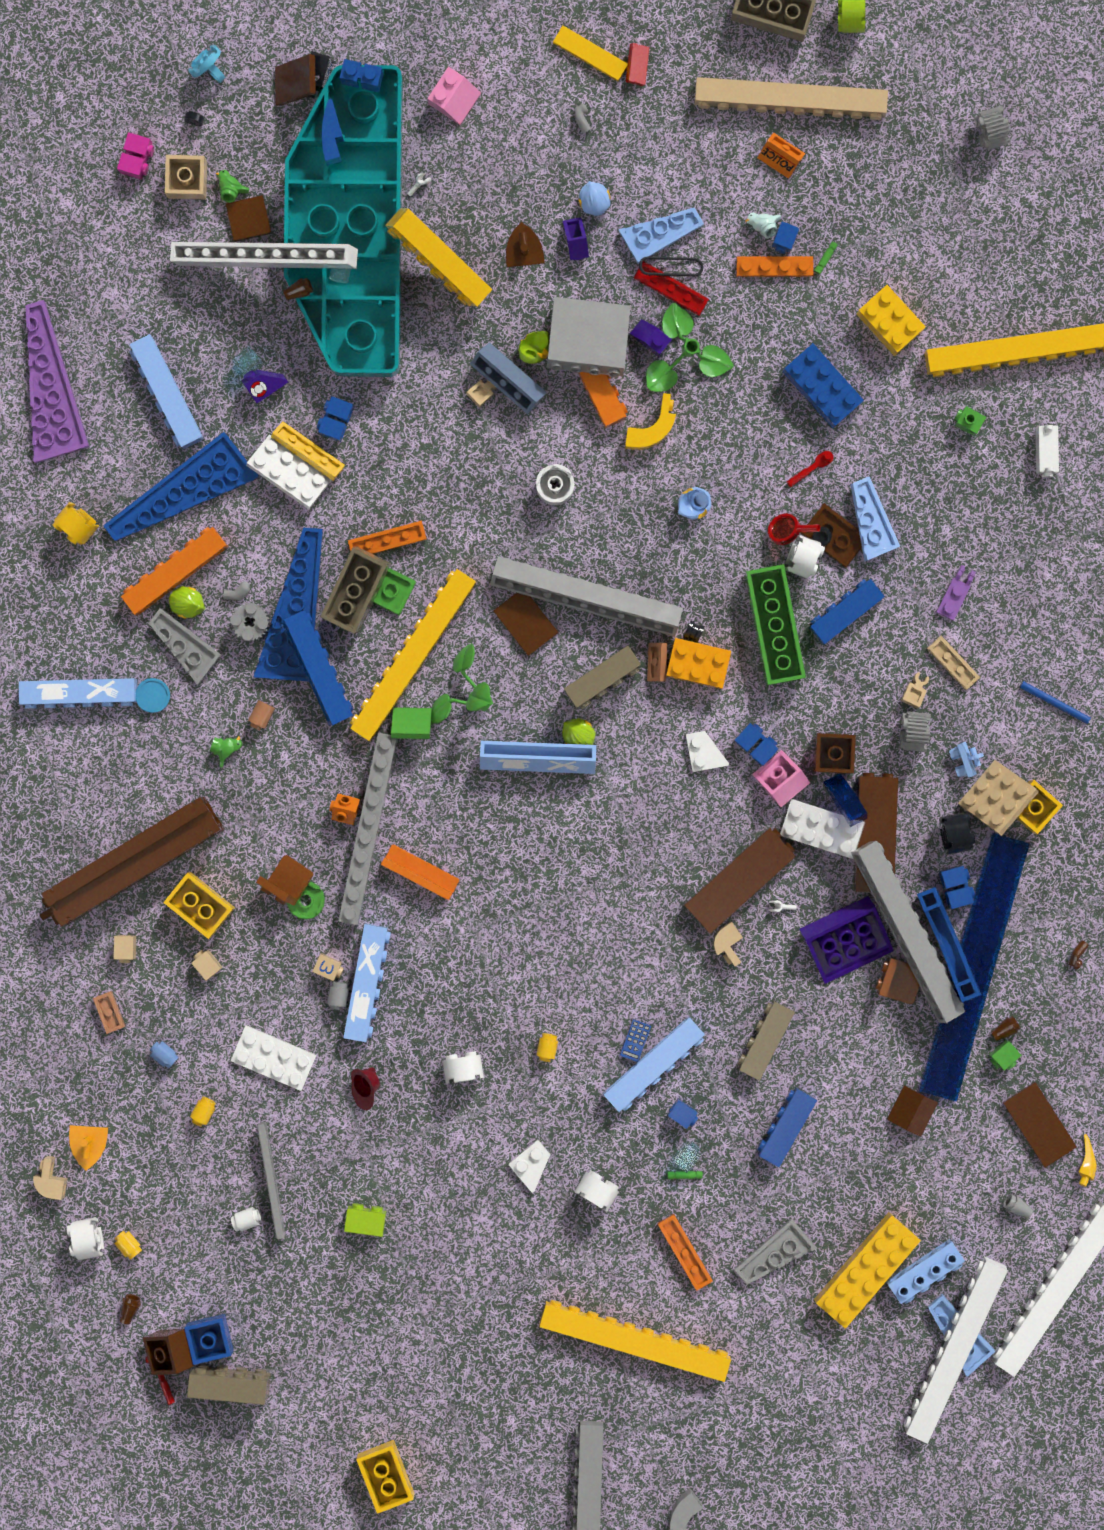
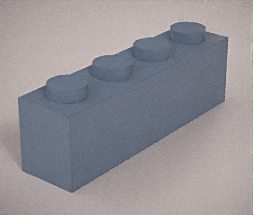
[470,342,547,414]

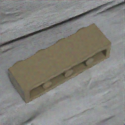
[737,1000,795,1081]

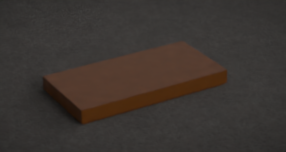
[1002,1082,1077,1168]

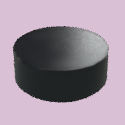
[184,111,204,126]
[812,527,832,546]

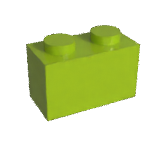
[344,1203,387,1237]

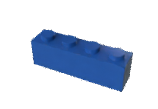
[809,579,885,645]
[757,1087,817,1167]

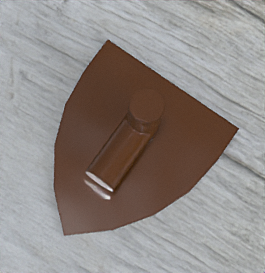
[506,222,545,267]

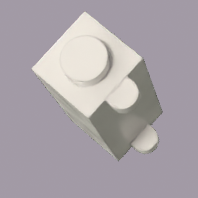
[1035,425,1059,478]

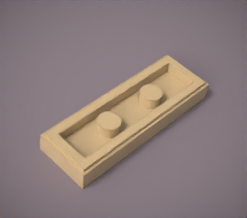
[927,636,980,691]

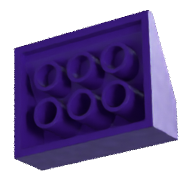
[799,896,894,984]

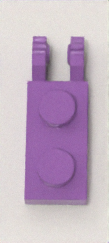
[936,565,976,621]

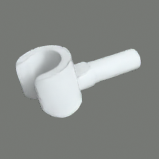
[407,173,431,197]
[769,900,797,912]

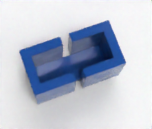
[340,59,383,93]
[317,396,354,442]
[734,723,778,766]
[939,865,975,909]

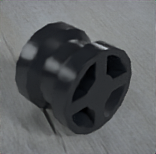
[683,620,705,643]

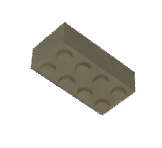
[730,0,816,42]
[320,547,391,634]
[564,646,641,710]
[187,1363,271,1405]

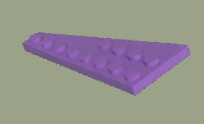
[25,300,90,463]

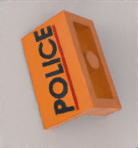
[757,133,806,179]

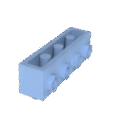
[886,1239,965,1304]

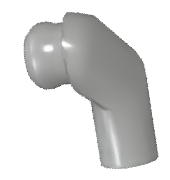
[574,104,591,133]
[223,581,250,601]

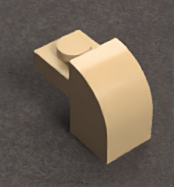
[713,921,743,966]
[33,1156,67,1200]

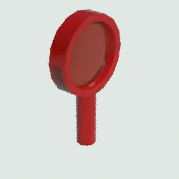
[768,513,820,545]

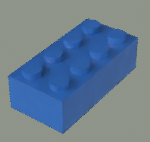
[782,343,864,428]

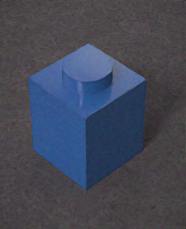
[772,221,799,254]
[667,1098,698,1129]

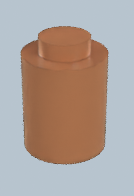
[248,700,275,731]

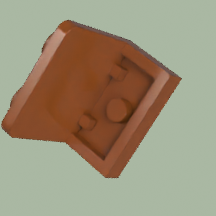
[256,855,313,906]
[875,957,920,1005]

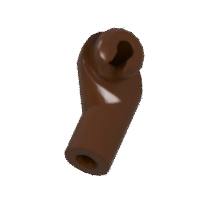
[1069,940,1089,969]

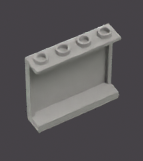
[547,297,630,377]

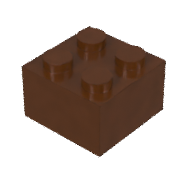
[813,733,856,774]
[142,1329,194,1375]

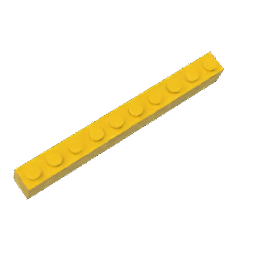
[924,323,1104,377]
[350,569,477,742]
[539,1300,731,1382]

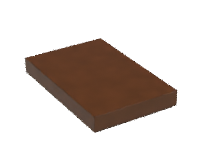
[275,54,316,106]
[800,503,862,569]
[493,592,559,656]

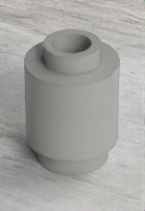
[327,981,349,1010]

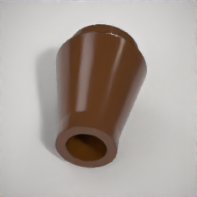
[283,278,314,301]
[991,1016,1021,1041]
[119,1294,141,1325]

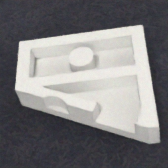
[686,731,729,772]
[508,1140,550,1193]

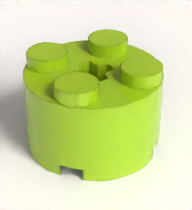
[838,0,865,33]

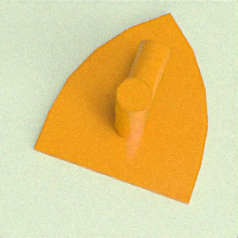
[69,1125,108,1171]

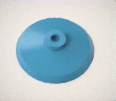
[136,678,170,713]

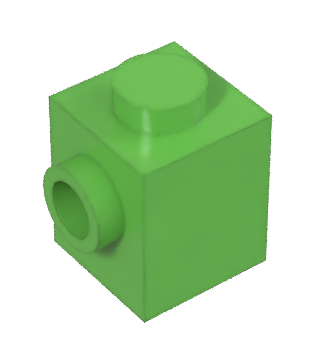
[954,406,986,436]
[989,1040,1022,1071]

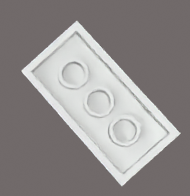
[246,435,331,510]
[780,799,865,859]
[231,1025,317,1091]

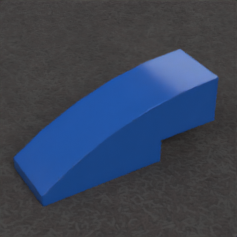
[322,99,344,166]

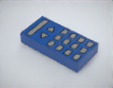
[620,1019,651,1062]

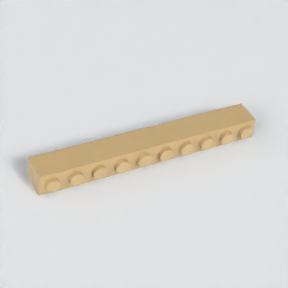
[694,77,888,120]

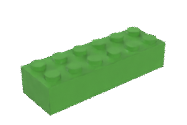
[744,564,806,686]

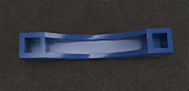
[917,887,981,1002]

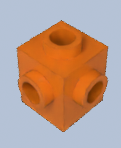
[329,794,360,825]

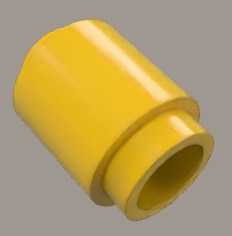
[536,1033,558,1062]
[190,1096,216,1127]
[114,1230,142,1260]

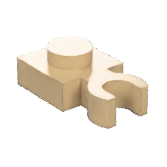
[466,380,498,408]
[901,672,929,709]

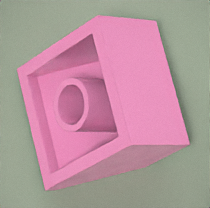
[427,66,481,125]
[752,750,810,807]

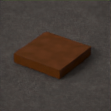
[225,195,272,242]

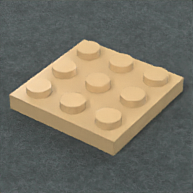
[958,760,1039,836]

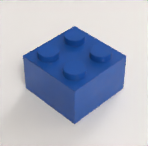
[184,1314,234,1365]

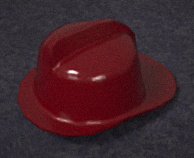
[351,1067,380,1111]

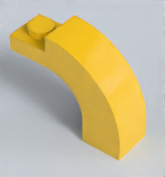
[625,393,676,450]

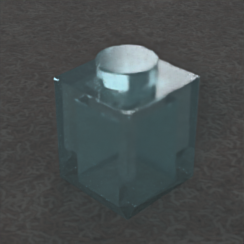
[231,346,263,376]
[672,1141,702,1173]

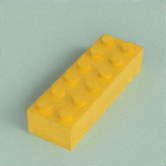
[385,208,492,307]
[814,1212,921,1329]

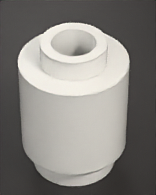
[231,1207,261,1232]

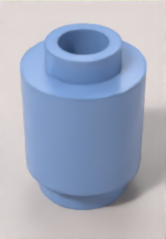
[150,1041,178,1069]

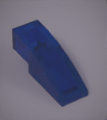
[823,774,867,827]

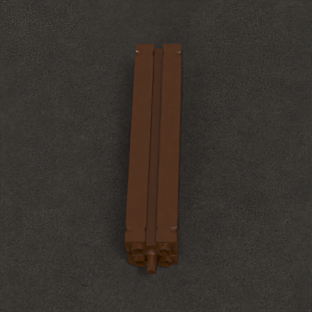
[39,797,225,927]

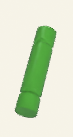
[814,241,838,275]
[668,1171,703,1179]

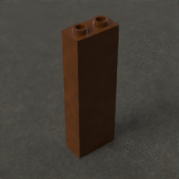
[853,773,898,892]
[683,828,796,934]

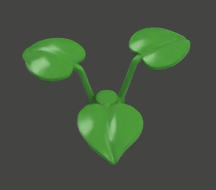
[646,303,734,392]
[431,643,493,726]

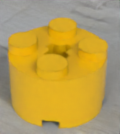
[52,502,99,545]

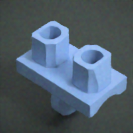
[949,742,984,778]

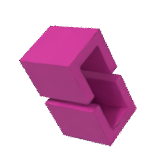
[117,132,154,180]

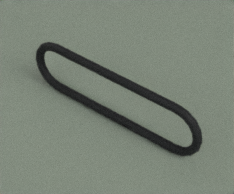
[639,256,704,277]

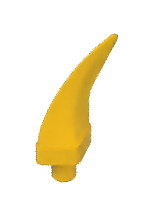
[1078,1134,1096,1187]

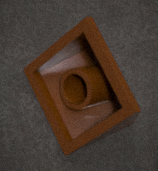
[887,1085,938,1137]

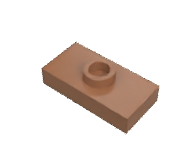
[647,643,667,682]
[93,991,126,1034]

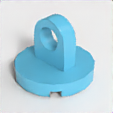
[188,45,226,83]

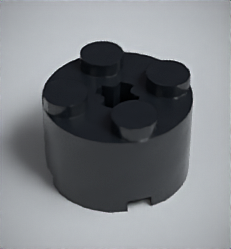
[939,813,975,855]

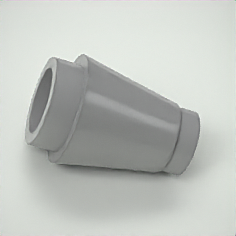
[1003,1194,1033,1219]

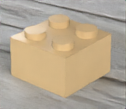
[165,155,207,200]

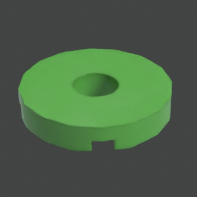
[287,882,325,920]

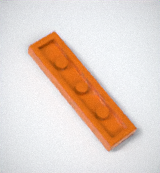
[736,256,813,277]
[348,520,427,554]
[657,1214,713,1291]

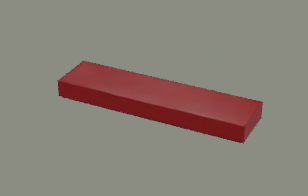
[634,261,709,316]

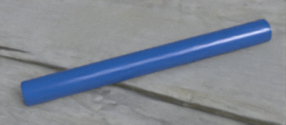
[1020,681,1091,724]

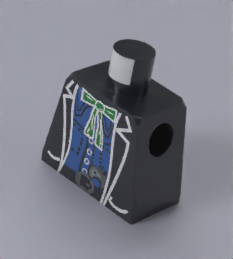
[308,51,335,99]

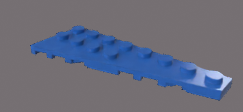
[103,432,259,541]
[254,527,323,682]

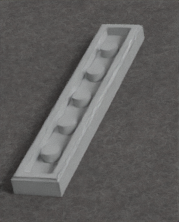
[257,1122,286,1239]

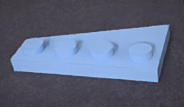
[619,208,704,264]
[850,477,900,561]
[928,1294,995,1377]

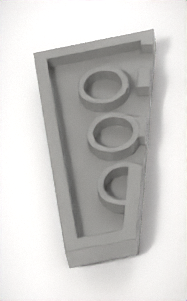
[149,608,221,685]
[734,1218,817,1285]

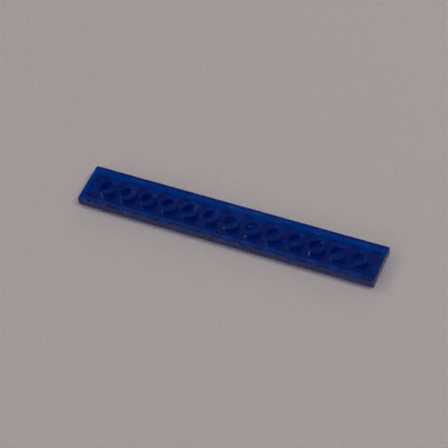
[919,833,1030,1102]

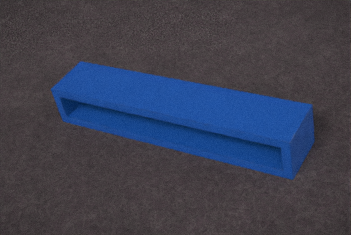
[281,610,353,725]

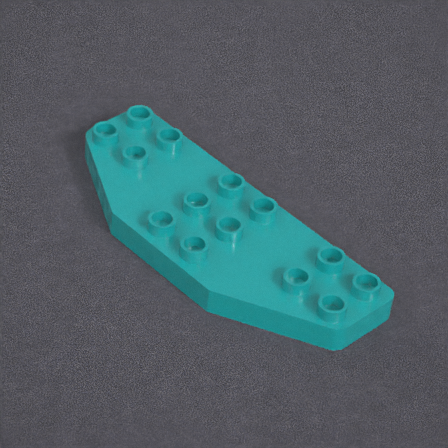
[284,65,403,377]

